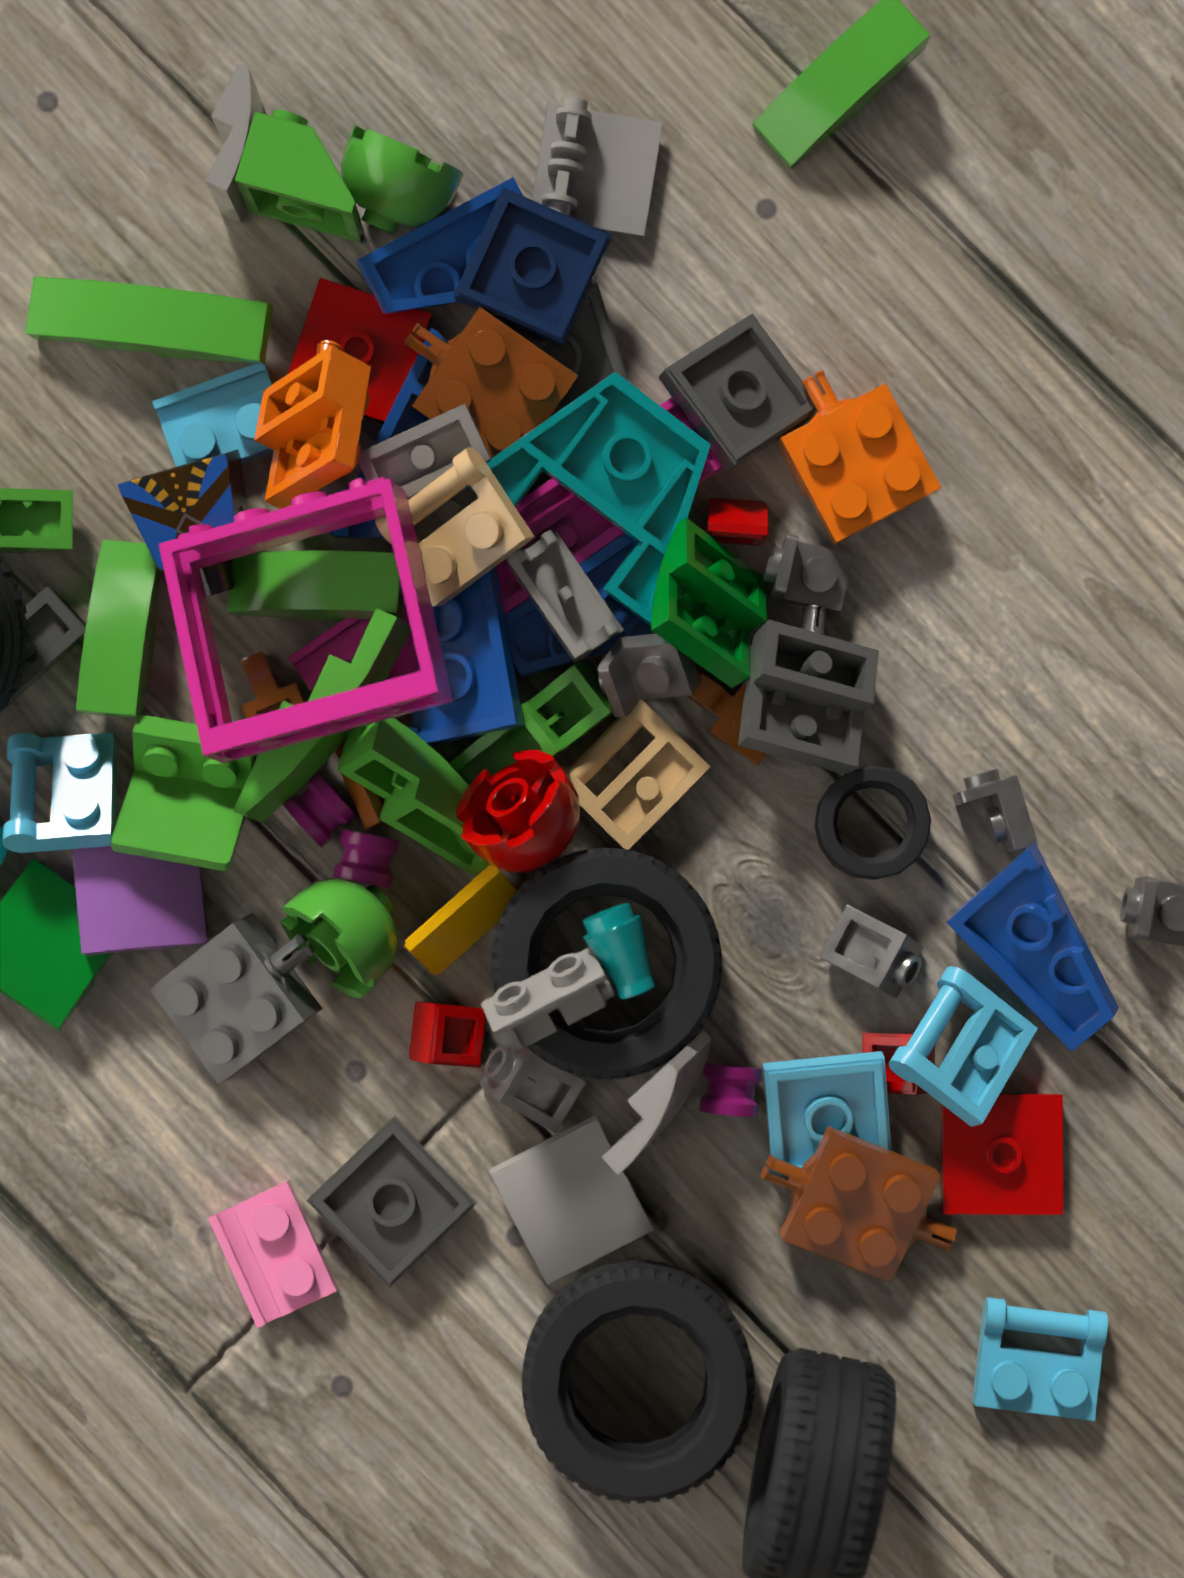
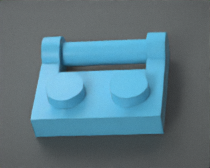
[3,732,117,853]
[889,966,1038,1127]
[972,1297,1108,1421]

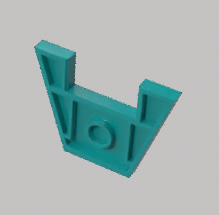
[465,372,711,626]

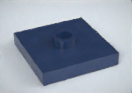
[454,187,612,347]

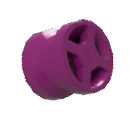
[283,772,358,848]
[333,830,400,888]
[699,1063,763,1117]

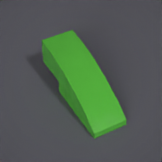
[752,0,930,169]
[76,540,161,719]
[227,550,404,622]
[449,660,613,785]
[337,718,490,875]

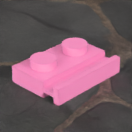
[208,1180,339,1328]

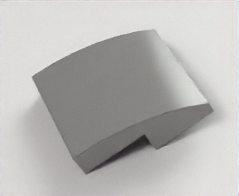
[205,63,264,223]
[358,404,491,541]
[602,1030,712,1175]
[489,1115,654,1285]

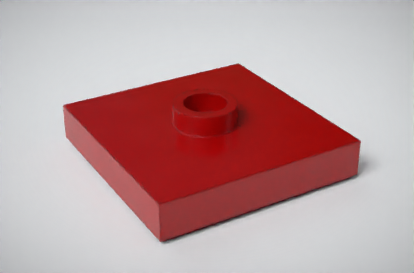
[287,278,433,424]
[941,1093,1063,1215]

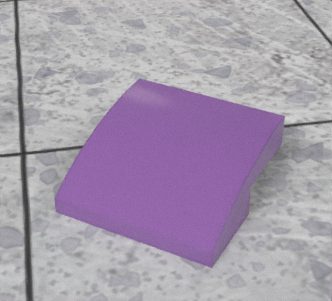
[72,846,208,956]

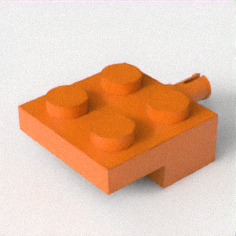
[254,340,371,509]
[777,370,942,546]

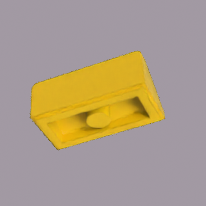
[404,865,517,975]

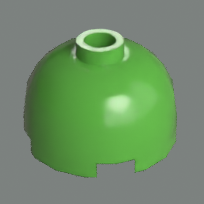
[341,125,464,234]
[281,878,399,998]

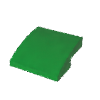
[651,518,767,688]
[0,858,114,1032]

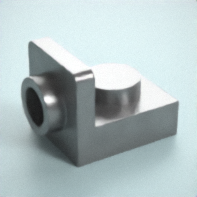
[763,534,854,614]
[598,634,701,717]
[952,769,1038,853]
[1120,876,1184,946]
[819,904,923,998]
[480,1046,586,1133]

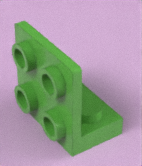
[111,714,257,871]

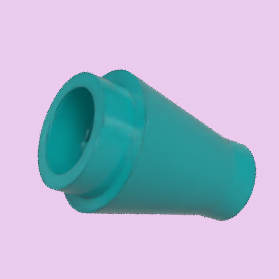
[583,903,655,999]

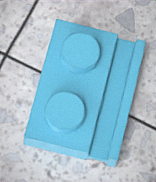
[152,363,274,467]

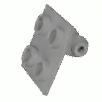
[532,97,663,237]

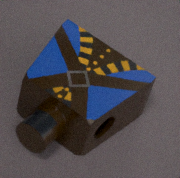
[118,449,247,597]

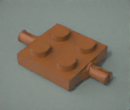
[404,307,578,459]
[761,1126,957,1283]

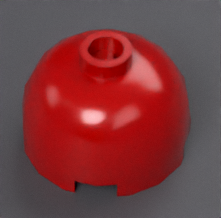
[456,750,580,872]

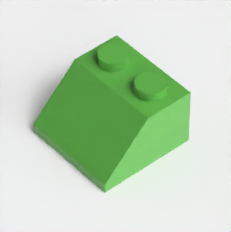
[235,110,364,243]

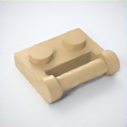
[375,447,534,607]
[561,699,711,850]

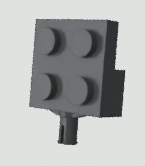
[738,605,879,774]
[149,913,323,1085]

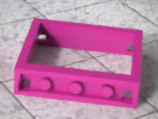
[159,477,453,763]

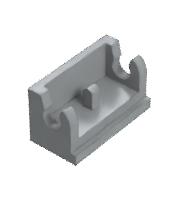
[506,530,624,664]

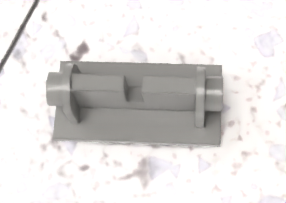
[481,947,615,1052]

